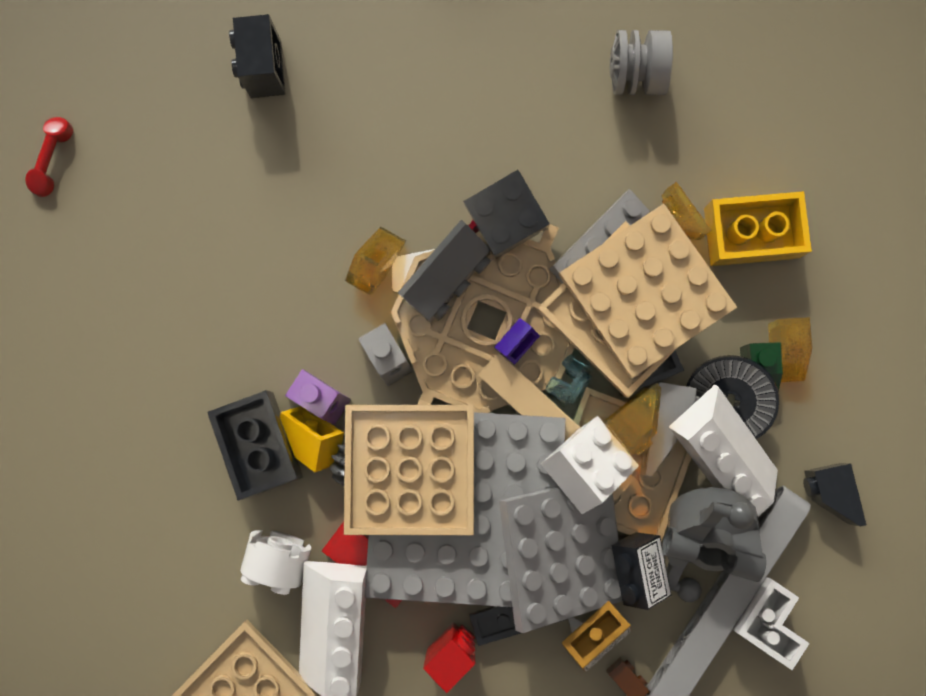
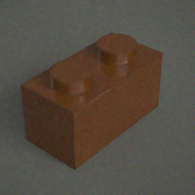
[606,657,650,696]

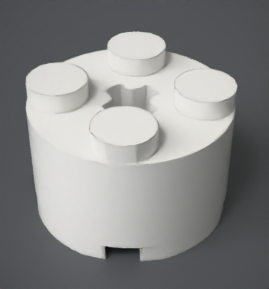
[240,530,312,595]

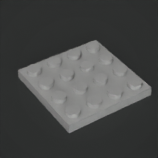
[499,486,622,633]

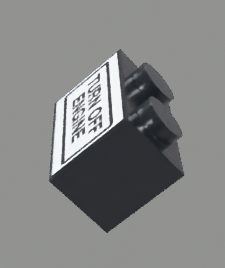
[611,532,672,610]

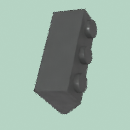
[397,220,491,323]

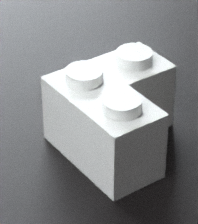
[732,577,809,671]

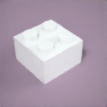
[541,416,639,514]

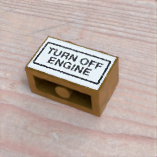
[562,601,631,672]

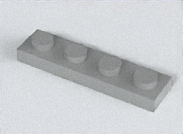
[549,189,649,284]

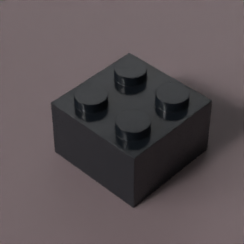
[229,14,286,98]
[463,170,550,259]

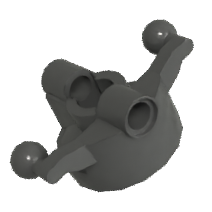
[662,487,767,602]

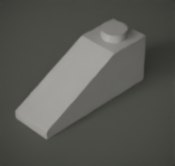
[640,382,700,477]

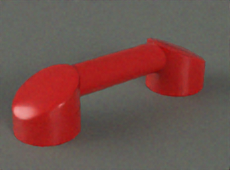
[25,117,73,197]

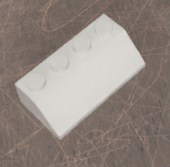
[669,385,778,517]
[299,561,367,696]

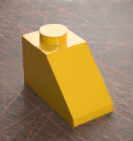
[280,406,344,472]

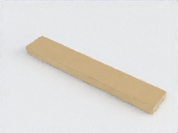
[478,352,636,501]

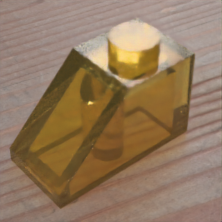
[345,227,406,295]
[768,317,813,382]

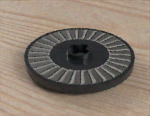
[686,355,779,439]

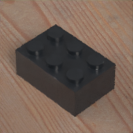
[207,390,303,500]

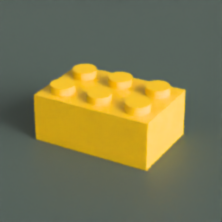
[704,191,812,266]

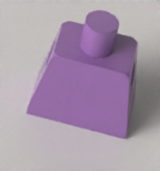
[285,369,351,425]

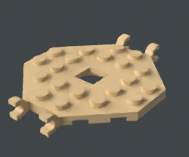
[391,224,575,413]

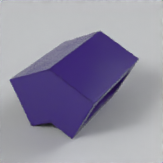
[494,318,540,365]

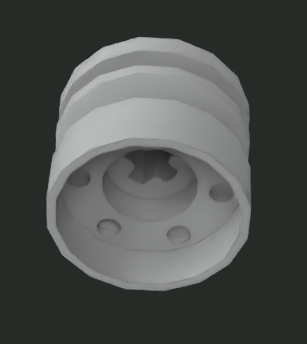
[610,30,673,95]

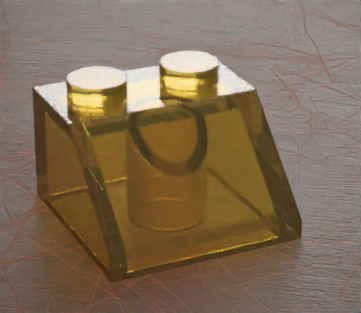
[602,383,661,455]

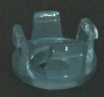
[546,355,593,407]

